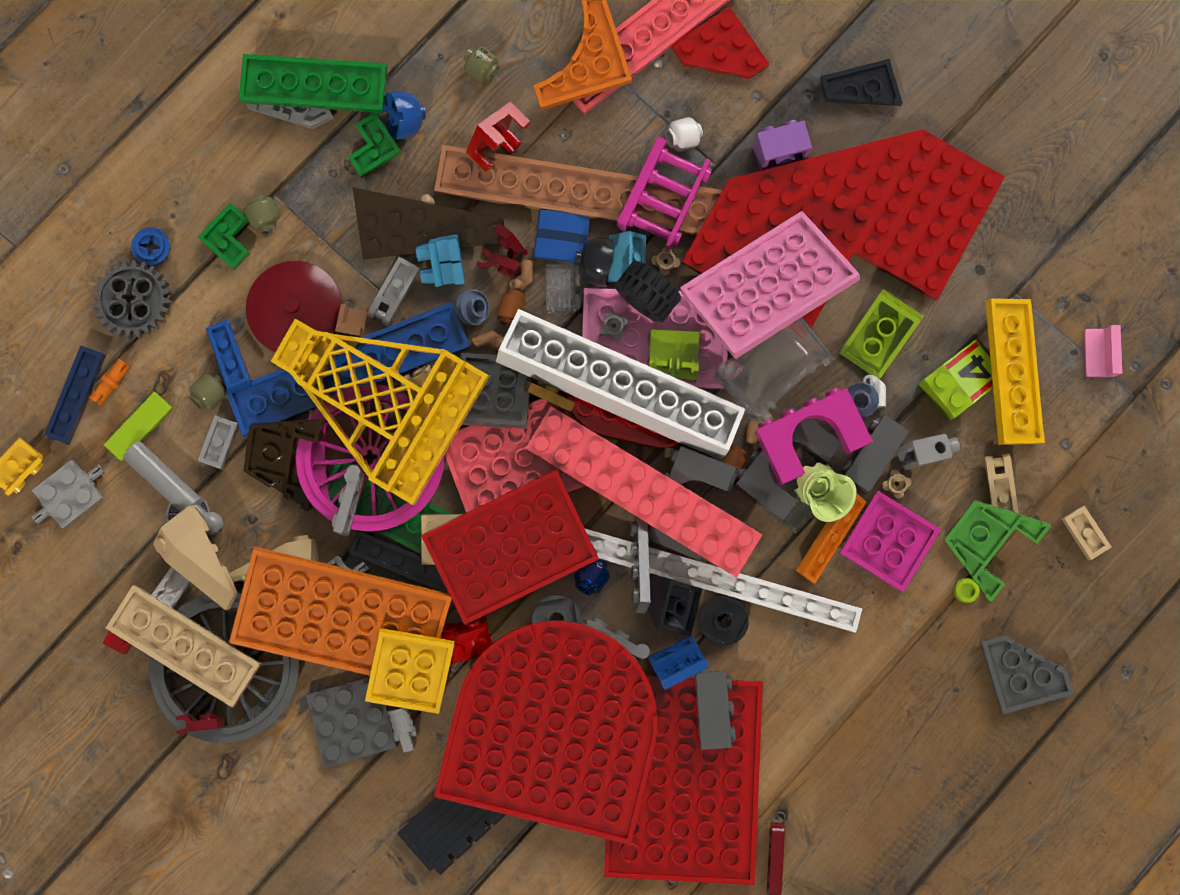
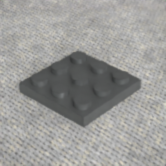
[461,353,532,429]
[306,678,398,768]

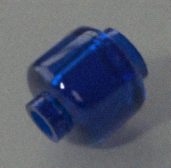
[574,559,610,596]

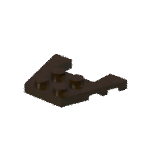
[243,419,325,511]

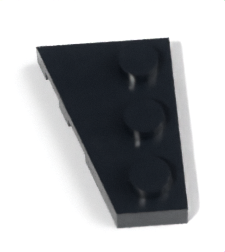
[820,59,903,106]

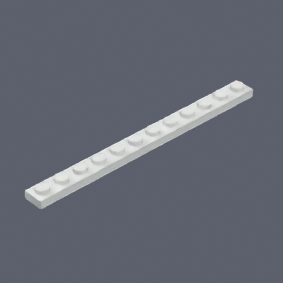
[585,529,862,633]

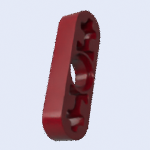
[767,822,785,895]

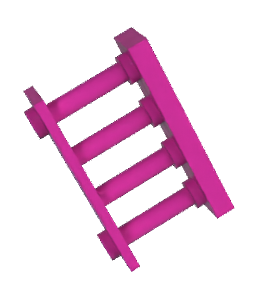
[617,136,712,252]

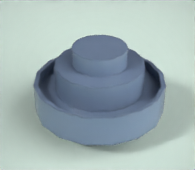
[456,290,489,326]
[847,382,879,418]

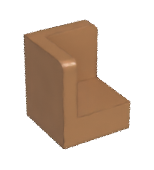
[335,303,367,338]

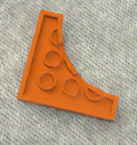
[533,0,632,110]

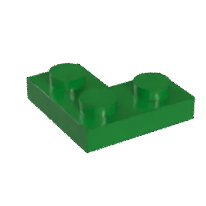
[348,112,402,178]
[197,202,251,271]

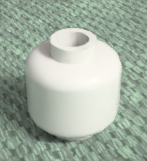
[665,117,703,152]

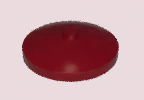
[246,261,343,353]

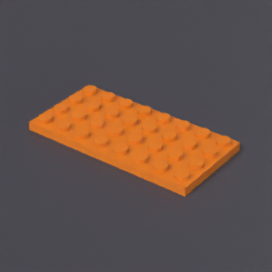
[229,546,452,676]

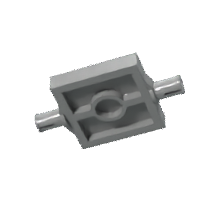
[31,460,105,529]

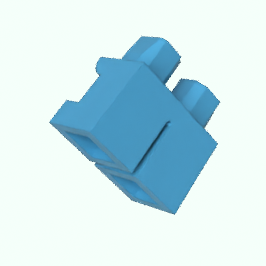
[416,234,465,287]

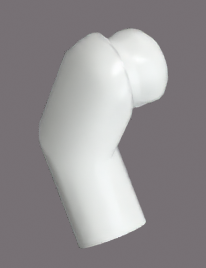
[862,375,886,409]

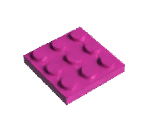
[839,491,941,592]

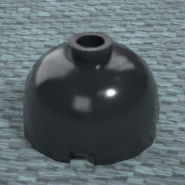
[574,238,613,287]

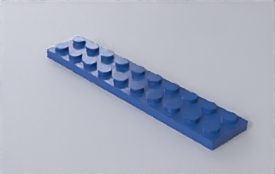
[226,302,470,437]

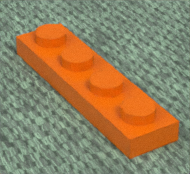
[796,493,867,584]

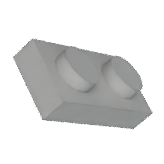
[197,415,239,470]

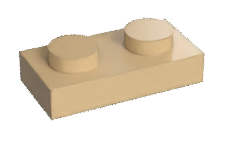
[1061,505,1111,560]

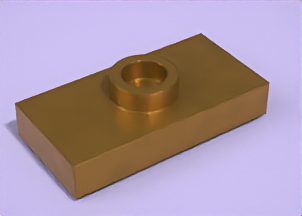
[523,380,575,411]

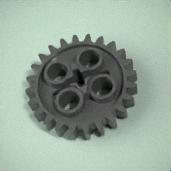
[91,260,173,339]

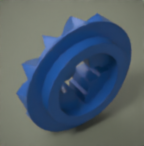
[131,227,171,266]

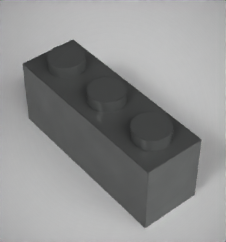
[841,415,909,494]
[695,670,736,750]

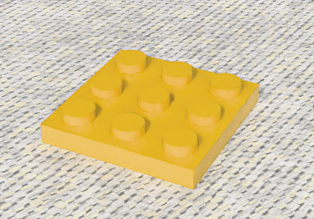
[365,628,454,714]

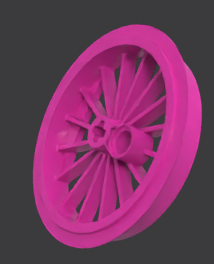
[296,385,444,531]

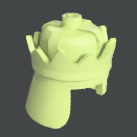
[794,463,856,522]

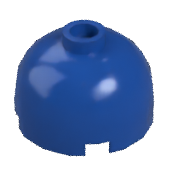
[384,91,426,140]

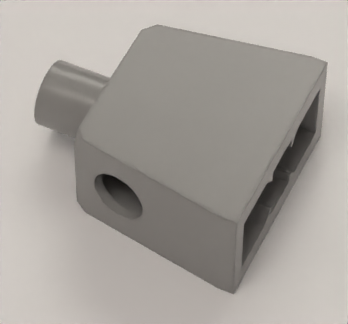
[896,434,960,471]

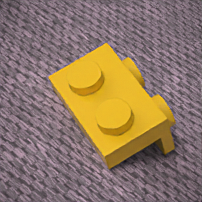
[0,437,43,496]

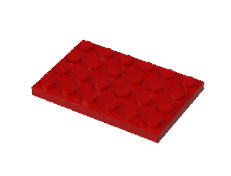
[421,469,599,625]

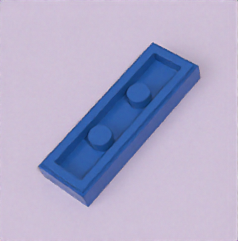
[205,319,253,393]

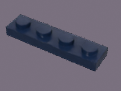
[44,345,106,445]

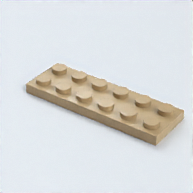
[106,585,262,707]

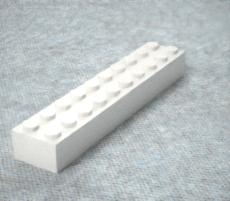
[496,309,745,461]

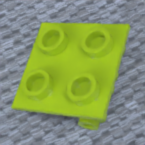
[649,329,700,380]

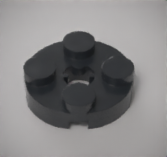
[699,596,749,646]

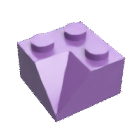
[752,120,812,171]

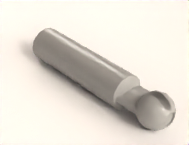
[123,441,223,536]

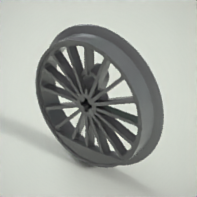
[149,593,299,743]

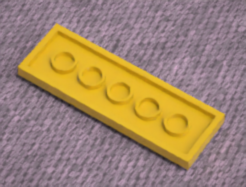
[985,298,1045,445]

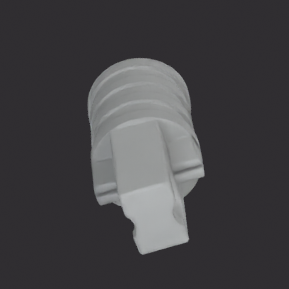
[387,707,417,753]

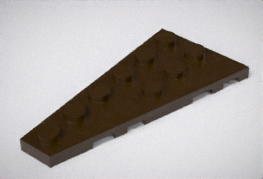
[352,187,504,260]

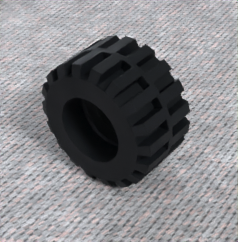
[615,261,682,323]

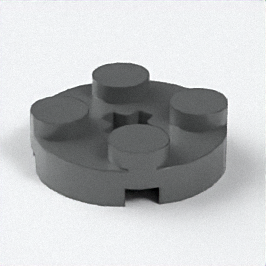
[532,595,581,623]

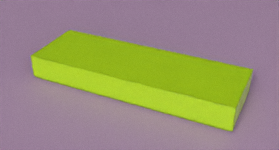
[104,391,174,462]

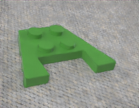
[944,499,1051,602]

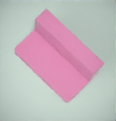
[1084,325,1122,377]

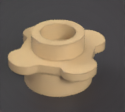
[651,248,680,276]
[882,470,912,499]

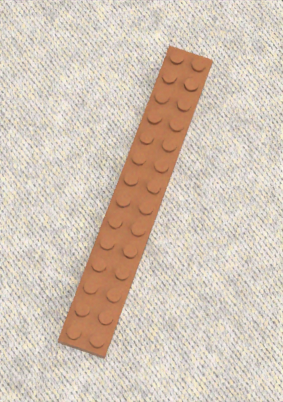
[434,145,722,236]

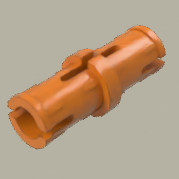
[89,358,132,406]

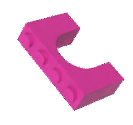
[754,387,873,486]

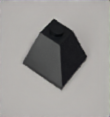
[648,574,702,636]

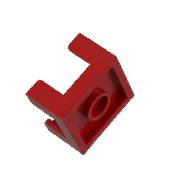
[466,101,531,172]

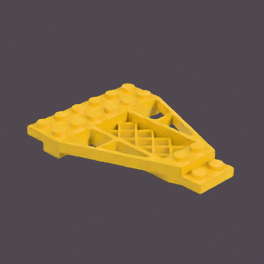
[271,319,490,505]

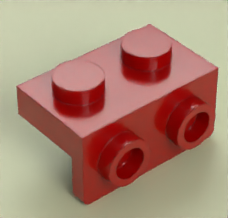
[440,615,493,665]

